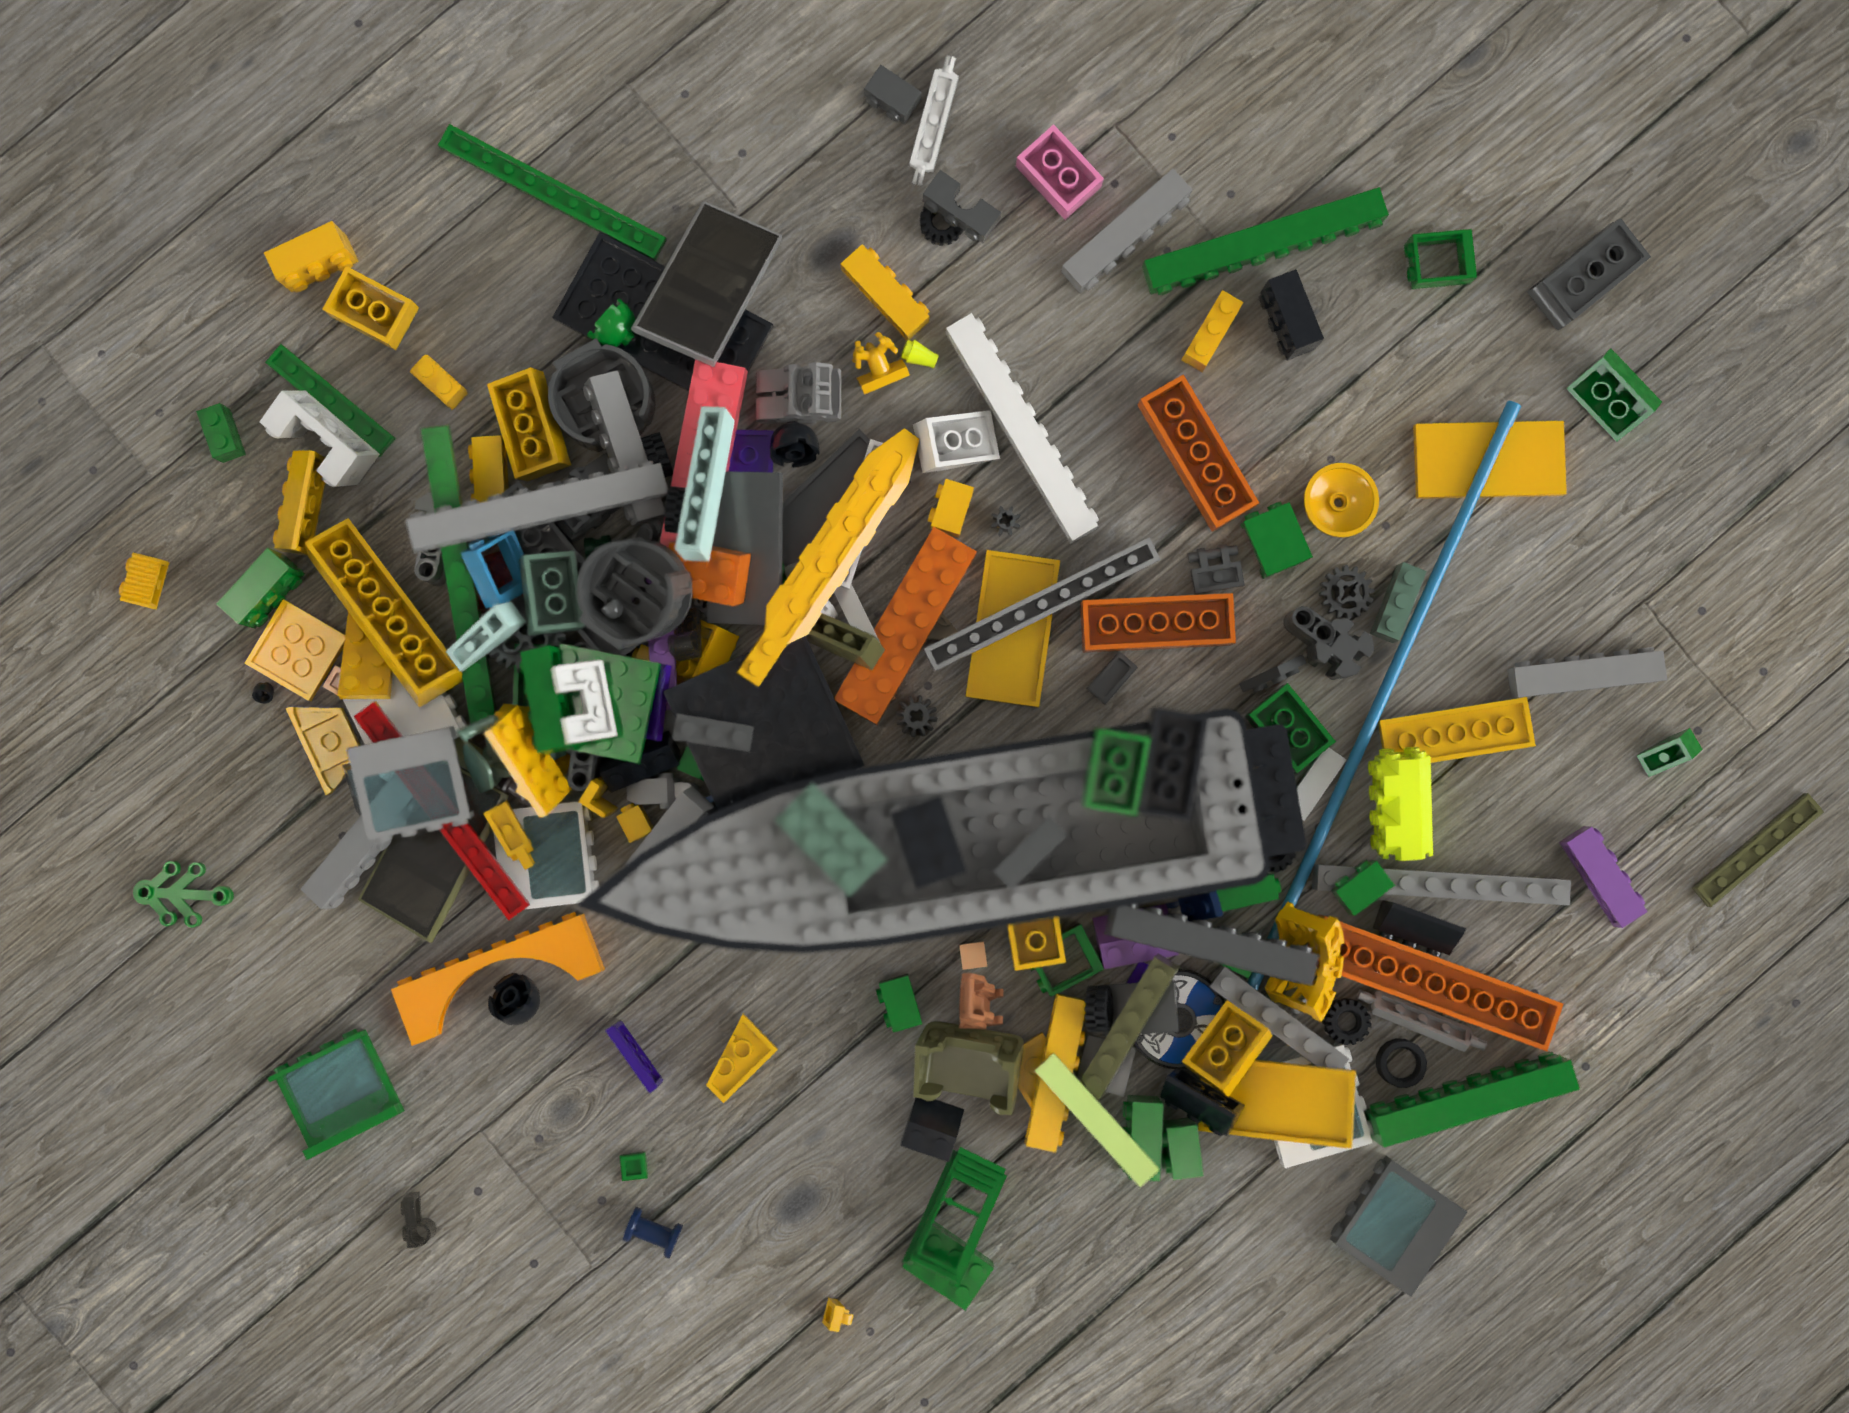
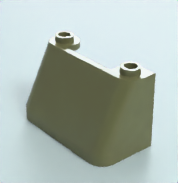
[913,1021,1024,1116]

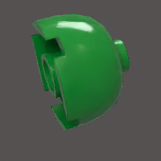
[587,298,635,347]

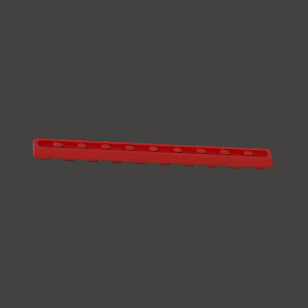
[353,701,530,921]

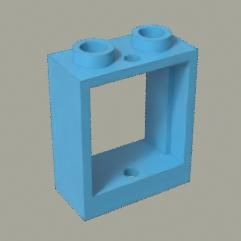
[461,531,524,608]

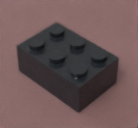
[1259,269,1324,360]
[890,796,967,889]

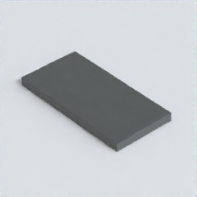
[782,429,911,567]
[707,472,783,625]

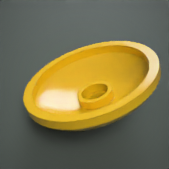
[1304,463,1379,538]

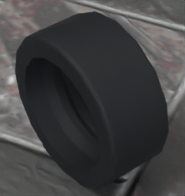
[1376,1038,1427,1088]

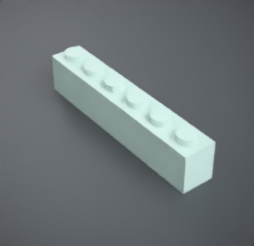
[675,406,735,562]

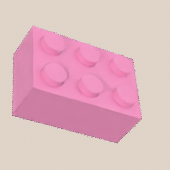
[1016,124,1104,220]

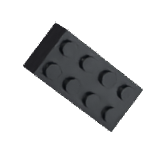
[1138,708,1208,822]

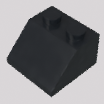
[901,1097,964,1162]

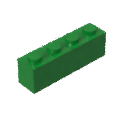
[520,645,576,754]

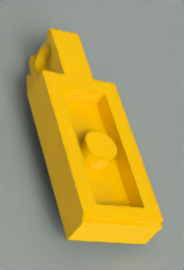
[483,800,535,870]

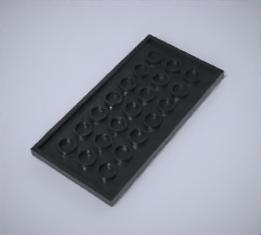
[552,232,774,392]

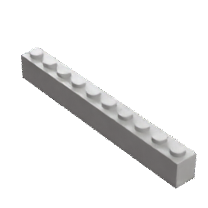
[406,461,668,553]
[923,537,1161,672]
[1312,864,1571,905]

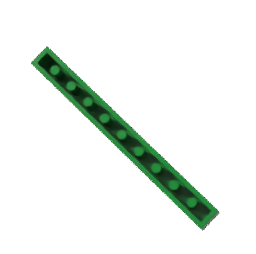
[1142,187,1389,295]

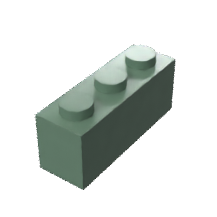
[1370,562,1427,643]

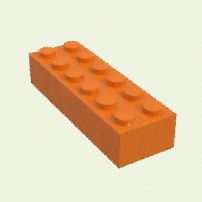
[1137,374,1259,532]
[1080,593,1236,653]

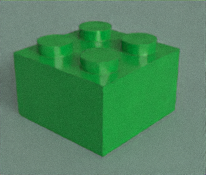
[1161,1117,1204,1180]

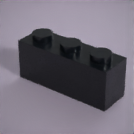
[599,730,680,793]

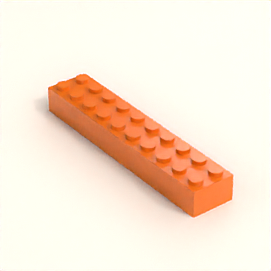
[1307,914,1564,1051]

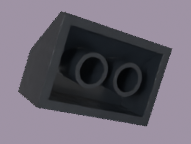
[1373,900,1466,957]
[1160,1068,1245,1136]

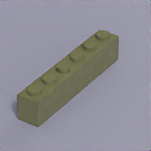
[1080,953,1180,1100]

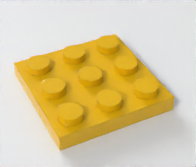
[245,599,345,701]

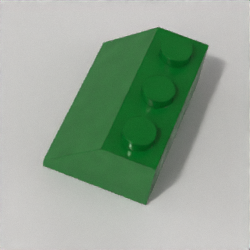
[1566,348,1662,442]

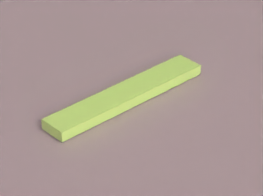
[1035,1053,1159,1187]

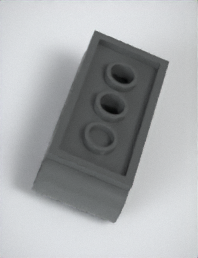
[1527,218,1651,331]

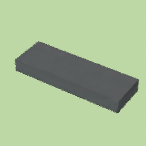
[993,816,1068,890]

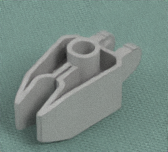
[627,773,700,809]

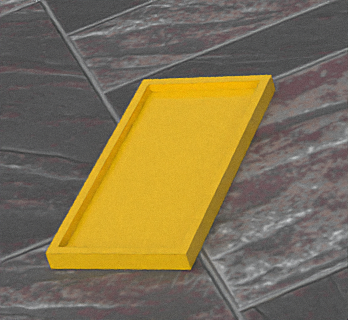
[1413,421,1567,499]
[965,550,1060,708]
[1198,1060,1356,1149]

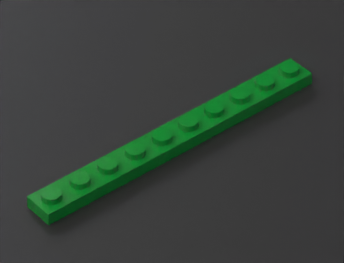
[438,124,667,261]

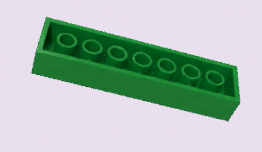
[1364,1052,1580,1148]

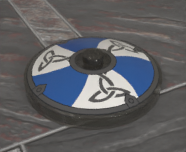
[1134,968,1225,1069]

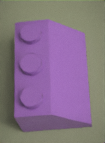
[1092,904,1179,969]

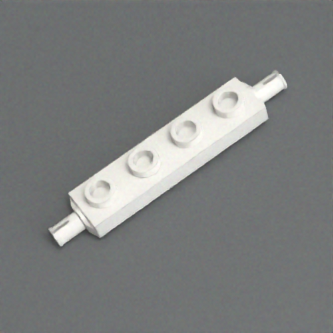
[910,55,958,186]

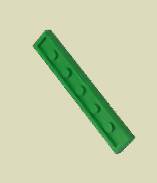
[265,344,396,457]

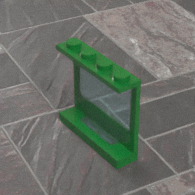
[268,1029,405,1160]

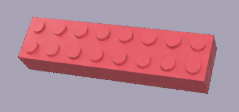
[660,359,748,547]

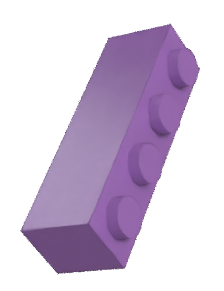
[1559,826,1647,928]

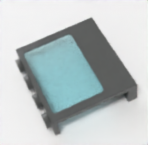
[1330,1156,1468,1297]

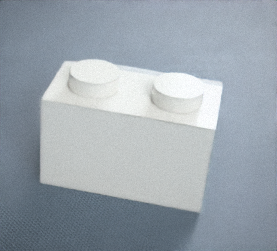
[913,410,1000,473]

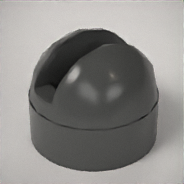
[600,597,623,619]

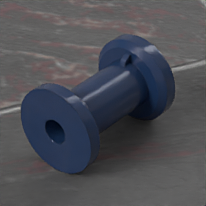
[622,1206,683,1259]

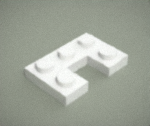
[551,660,617,744]

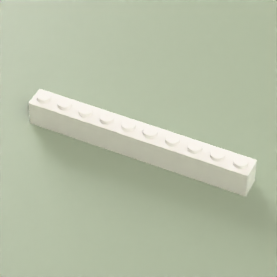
[946,313,1099,544]

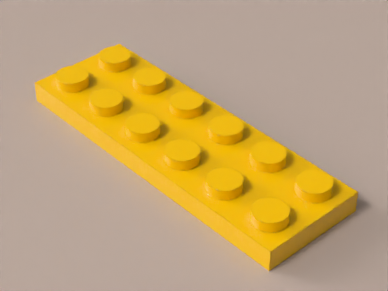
[1378,697,1536,763]

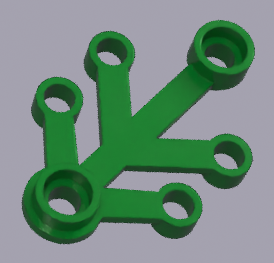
[133,861,234,928]

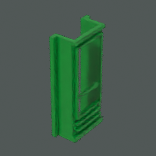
[902,1147,1007,1289]

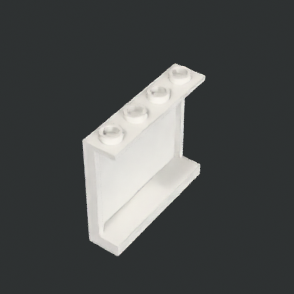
[343,673,468,782]

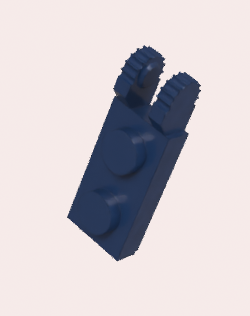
[1165,891,1223,922]

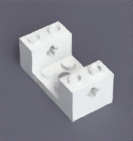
[260,390,380,487]

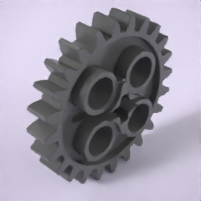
[489,594,566,673]

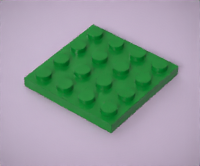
[559,643,661,764]

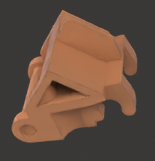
[959,973,1004,1030]

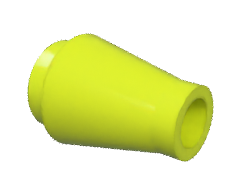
[900,339,939,368]

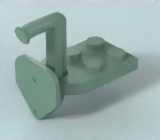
[457,715,566,793]

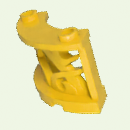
[1265,902,1344,1022]

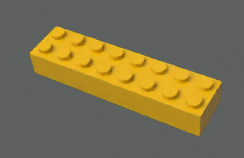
[304,518,463,708]

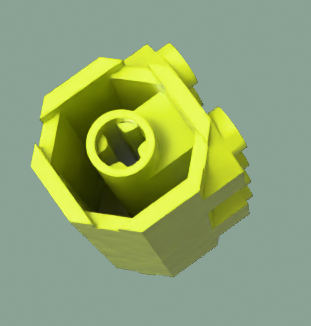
[1368,747,1433,861]

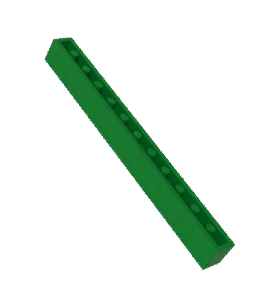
[421,424,497,724]

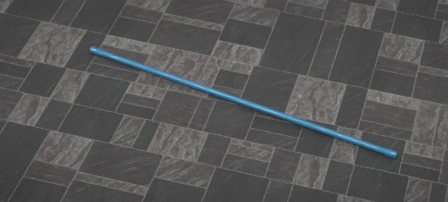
[1247,401,1521,991]

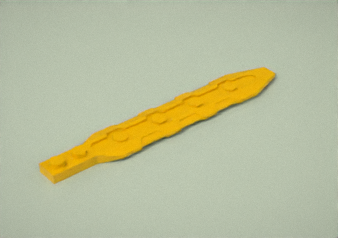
[736,428,919,687]

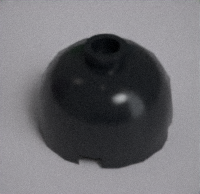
[770,421,820,467]
[488,973,541,1025]

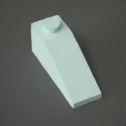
[446,602,526,672]

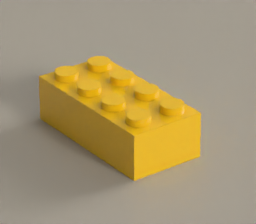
[487,367,571,481]

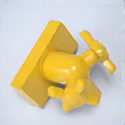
[852,332,910,395]

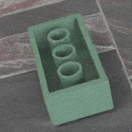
[774,783,887,897]

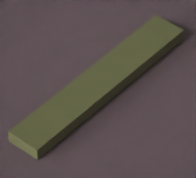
[1692,793,1824,907]

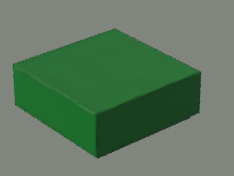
[619,1152,648,1181]

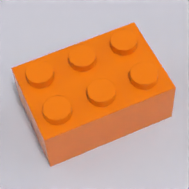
[668,541,751,606]

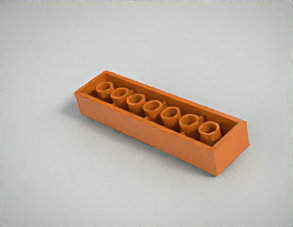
[834,527,977,726]

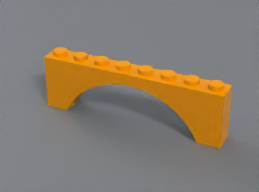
[391,912,605,1046]

